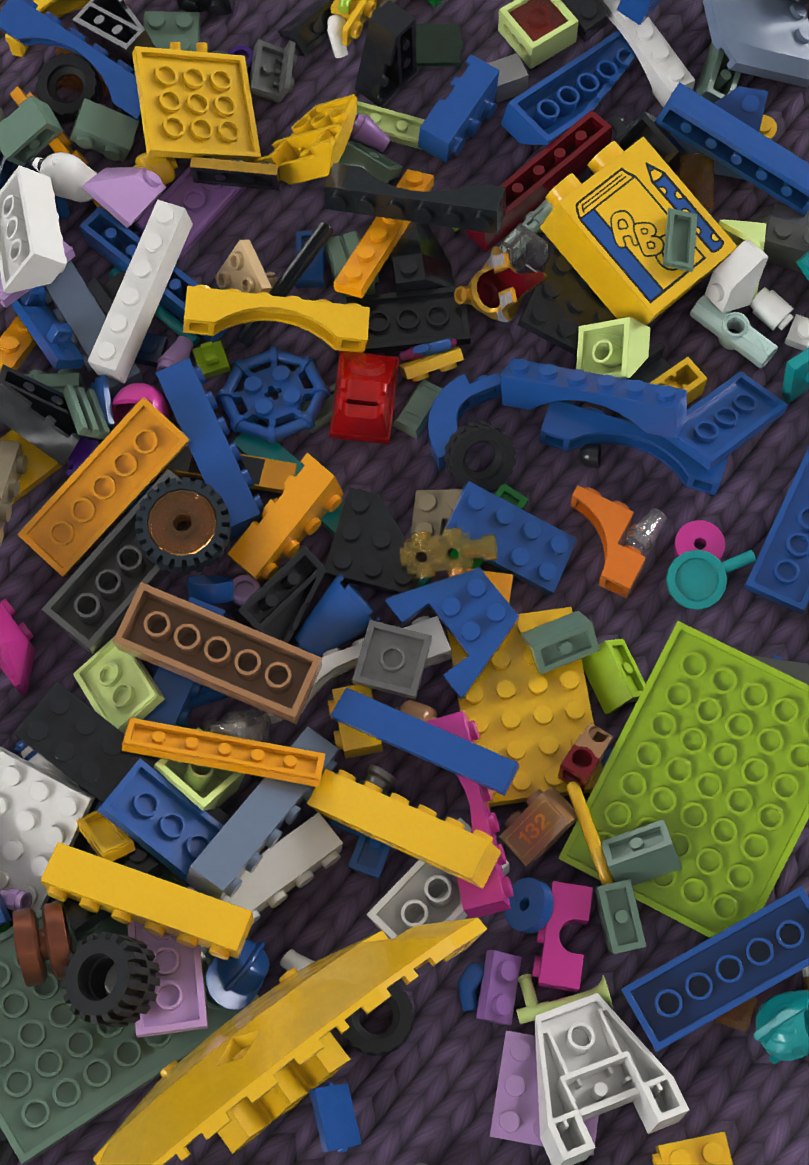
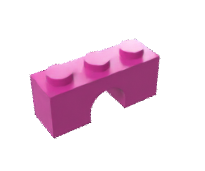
[532,881,593,993]

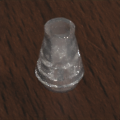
[624,508,667,554]

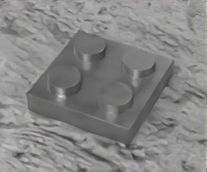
[352,620,432,700]

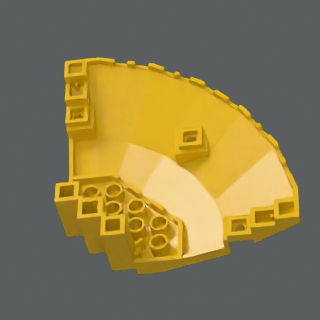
[93,917,487,1165]

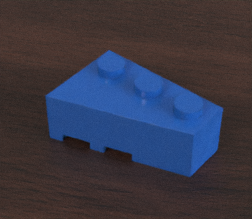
[418,54,500,163]

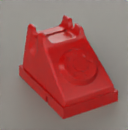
[329,351,400,445]

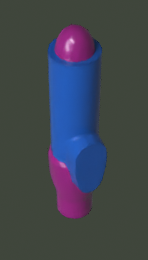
[400,337,457,362]

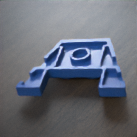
[385,567,519,700]

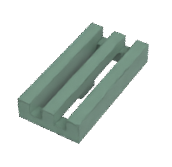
[63,384,110,439]

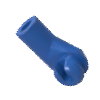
[457,962,485,1012]

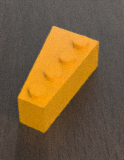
[228,453,344,585]

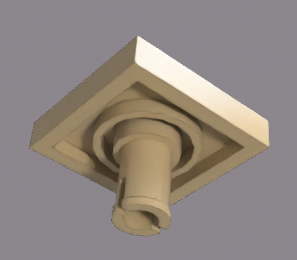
[215,240,277,324]

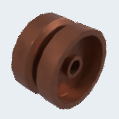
[13,901,73,987]

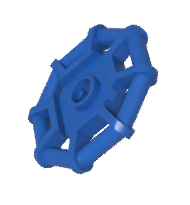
[217,346,330,444]

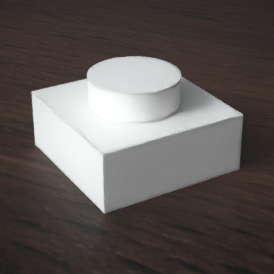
[784,314,809,351]

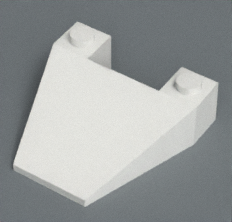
[535,993,689,1165]

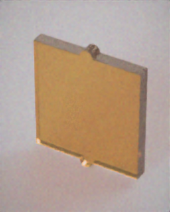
[680,153,714,210]

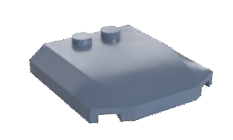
[703,0,809,88]

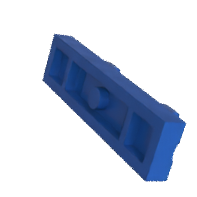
[11,286,84,369]

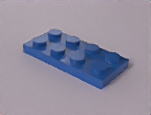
[663,371,788,470]
[440,481,577,595]
[97,758,224,894]

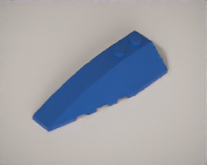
[501,30,637,145]

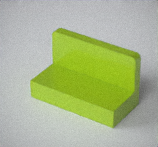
[581,639,646,714]

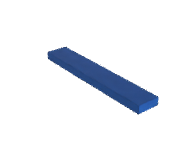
[331,688,520,796]

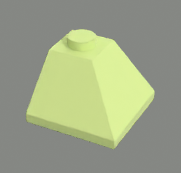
[576,317,650,379]

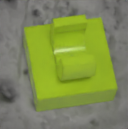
[192,340,231,379]

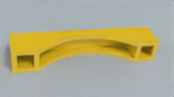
[183,285,370,353]

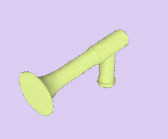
[516,974,613,1024]

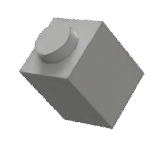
[488,53,529,103]

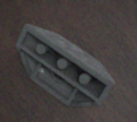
[745,203,809,272]

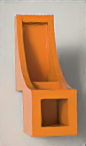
[570,485,646,599]

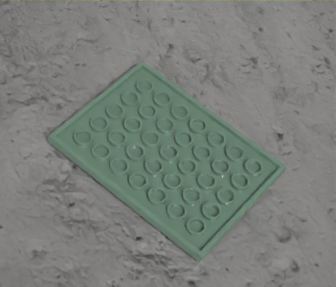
[0,862,259,1165]

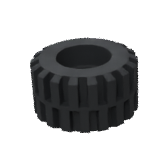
[61,932,160,1027]

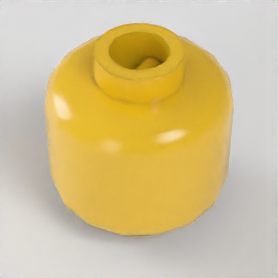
[133,152,178,185]

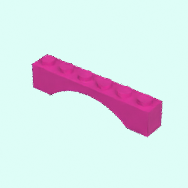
[426,711,513,918]

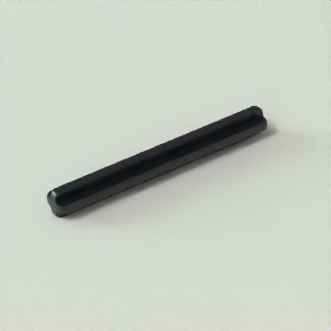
[237,221,333,347]

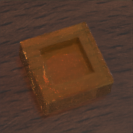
[714,998,758,1034]

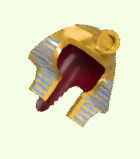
[454,246,547,322]

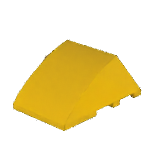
[253,94,357,185]

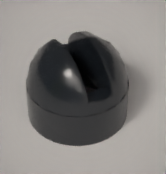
[578,443,601,468]

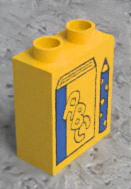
[539,136,737,326]

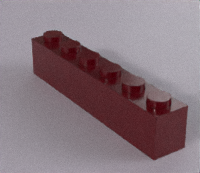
[466,110,612,252]

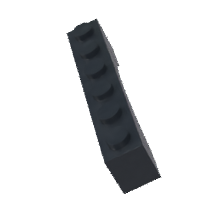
[323,163,506,234]

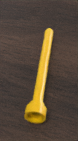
[567,781,615,885]

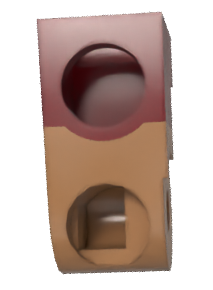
[557,723,614,793]

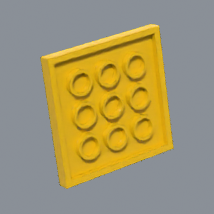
[132,46,261,162]

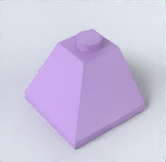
[82,167,167,228]

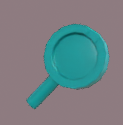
[665,550,756,610]

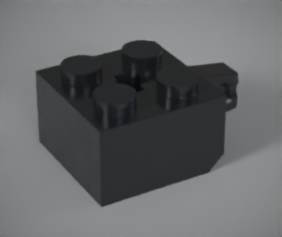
[607,111,690,173]

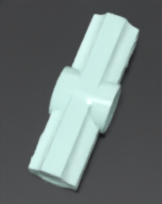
[690,295,778,369]

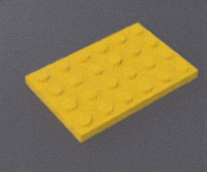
[447,607,603,807]

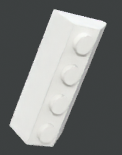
[0,165,67,294]
[366,818,509,939]

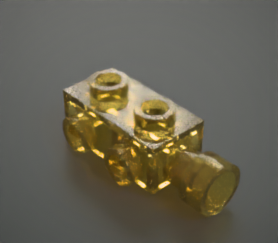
[400,527,498,578]

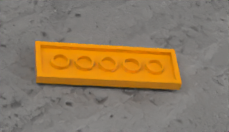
[17,397,191,577]

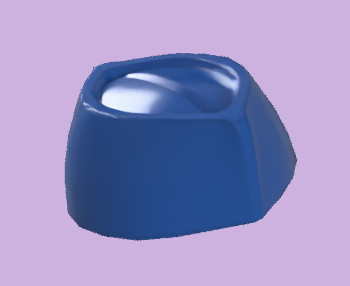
[186,575,234,604]

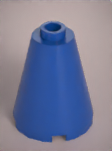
[294,574,383,657]

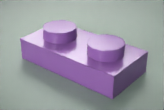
[476,950,522,1025]

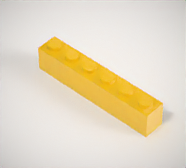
[307,769,501,889]
[40,842,254,960]

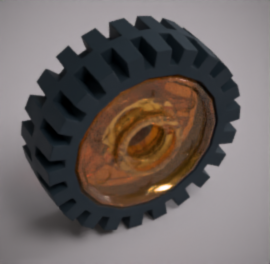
[135,477,231,575]

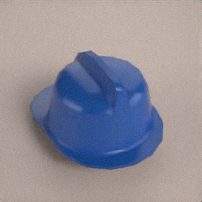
[205,940,270,1011]

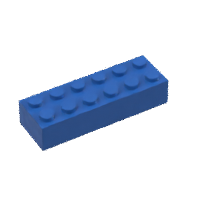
[621,886,809,1052]

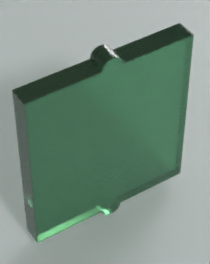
[416,24,463,66]

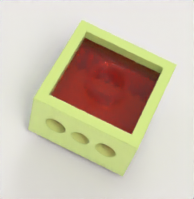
[498,0,579,69]

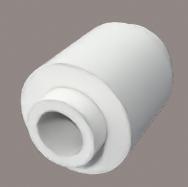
[749,287,794,331]

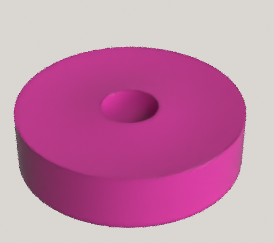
[674,520,725,560]

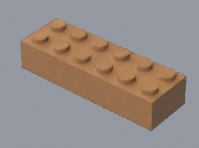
[113,582,322,724]

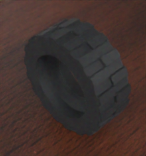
[36,53,103,122]
[444,421,516,491]
[343,983,414,1056]

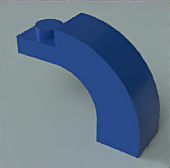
[428,373,502,470]

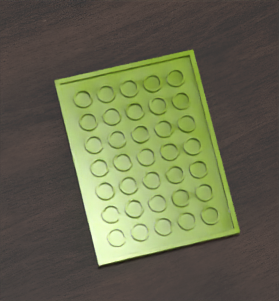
[558,621,809,938]

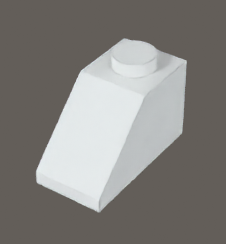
[705,239,769,313]

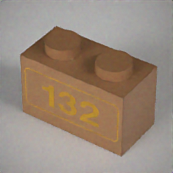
[499,787,578,866]

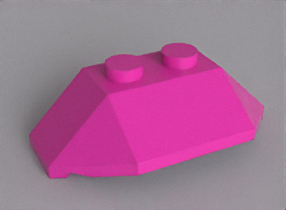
[0,598,36,695]

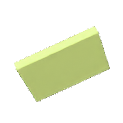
[73,636,165,734]

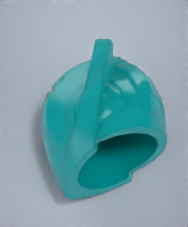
[753,990,809,1064]

